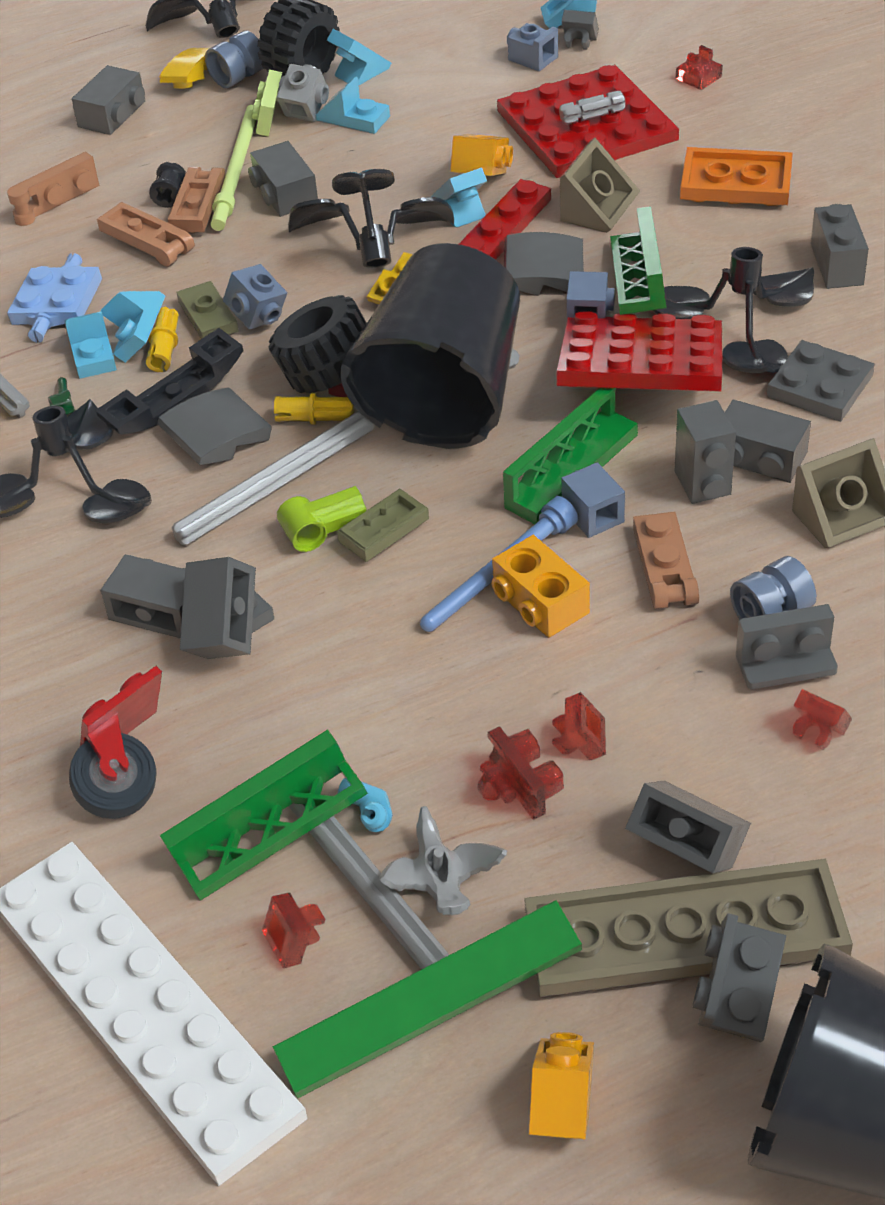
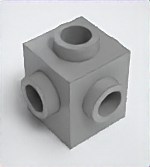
[277,64,329,122]

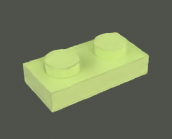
[252,69,282,136]

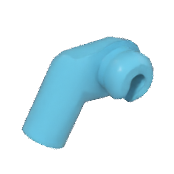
[338,778,393,832]

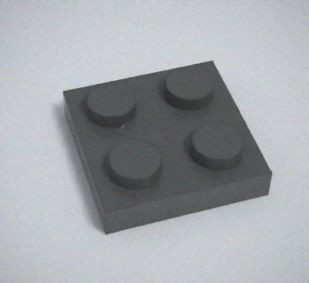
[767,340,875,422]

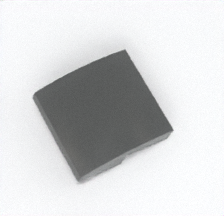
[504,232,584,296]
[157,387,272,465]

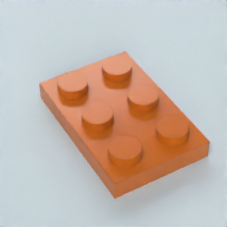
[680,147,793,206]

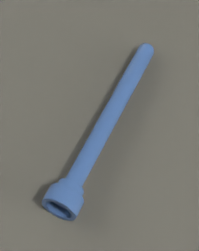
[420,496,578,632]

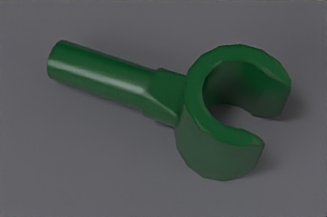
[48,377,75,415]

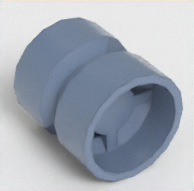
[205,30,264,88]
[730,556,817,619]

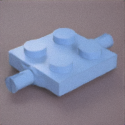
[7,253,102,342]

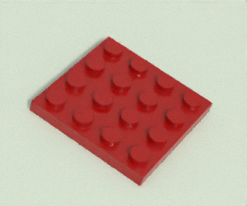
[497,64,679,178]
[556,312,722,392]

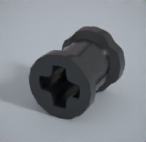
[149,162,186,208]

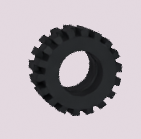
[257,0,340,78]
[268,295,367,394]

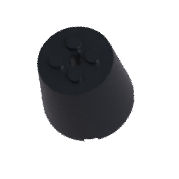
[341,243,520,449]
[748,944,885,1199]

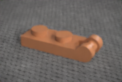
[7,151,100,226]
[168,167,225,233]
[97,202,195,267]
[633,511,699,609]

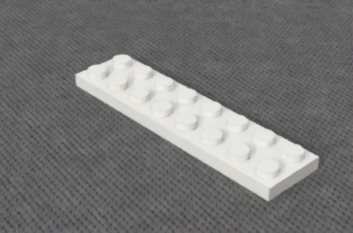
[0,842,308,1186]

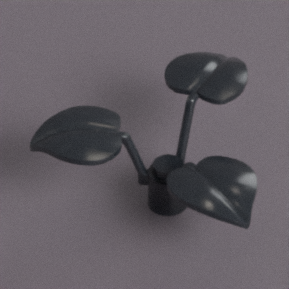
[145,0,240,38]
[288,169,454,268]
[652,247,814,373]
[0,399,152,523]

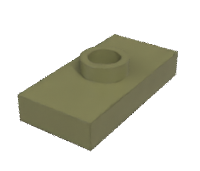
[177,281,239,339]
[337,488,429,562]

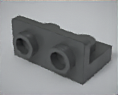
[736,604,838,689]
[693,913,787,1042]

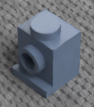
[507,23,558,71]

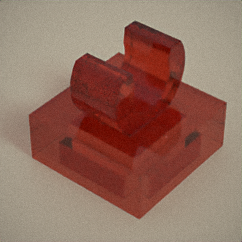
[676,45,723,90]
[793,689,852,750]
[552,692,606,761]
[262,892,326,968]

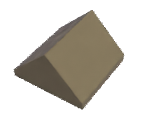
[560,138,640,233]
[792,438,885,548]

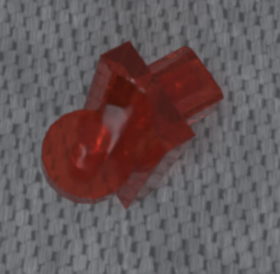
[477,726,564,820]

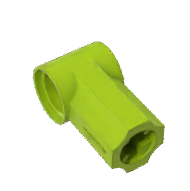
[277,486,367,552]

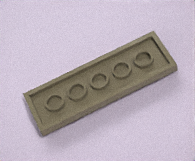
[524,858,853,997]

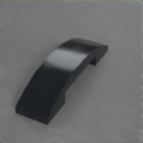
[95,328,244,434]

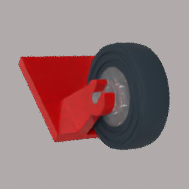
[69,665,162,819]

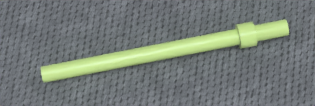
[211,105,257,231]

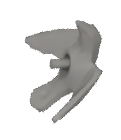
[379,806,507,915]

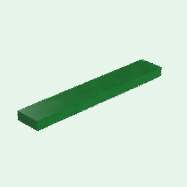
[272,900,582,1099]

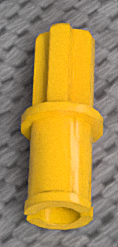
[146,306,179,372]
[274,393,354,425]

